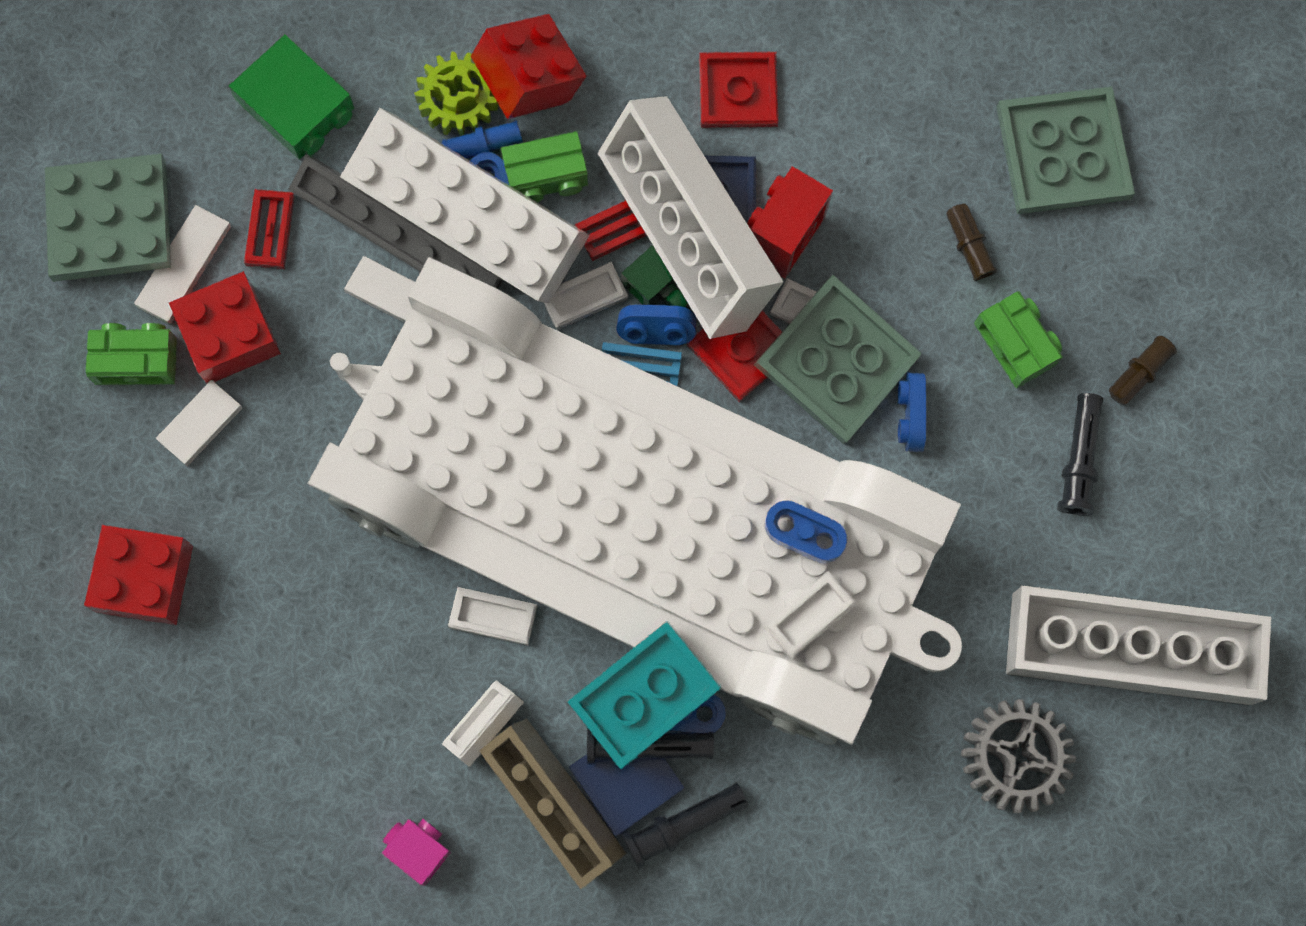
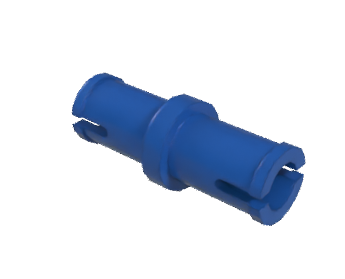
[442,120,523,158]

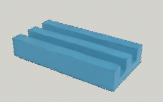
[602,342,682,386]

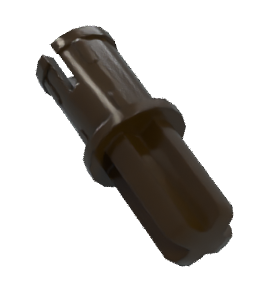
[946,203,997,281]
[1109,335,1177,405]

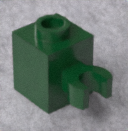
[621,245,690,310]

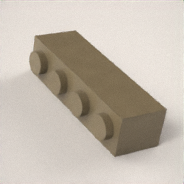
[479,718,627,889]

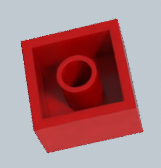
[470,14,587,120]
[747,166,833,279]
[168,271,281,384]
[84,525,193,625]

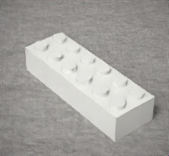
[598,96,784,339]
[340,108,590,303]
[1006,586,1271,705]

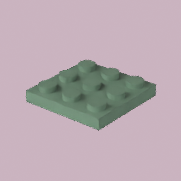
[996,86,1135,214]
[45,154,171,282]
[754,275,922,444]

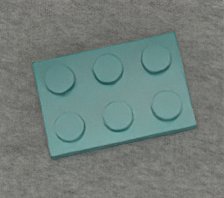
[567,621,721,769]

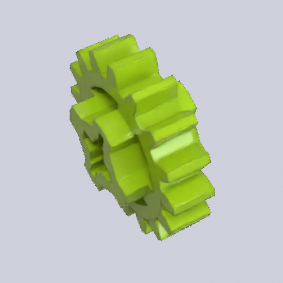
[415,51,498,136]

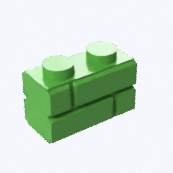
[501,131,588,202]
[974,291,1063,389]
[86,323,177,385]

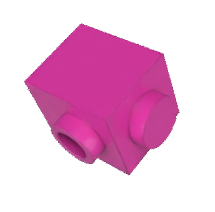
[382,819,451,886]

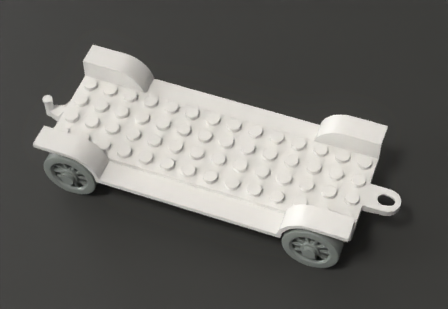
[308,257,962,745]

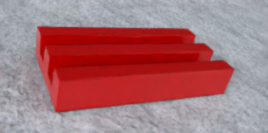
[244,189,295,269]
[575,200,647,261]

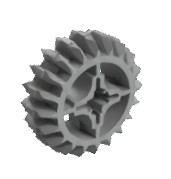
[961,699,1076,813]

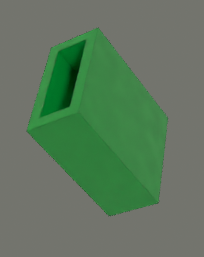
[229,34,355,160]

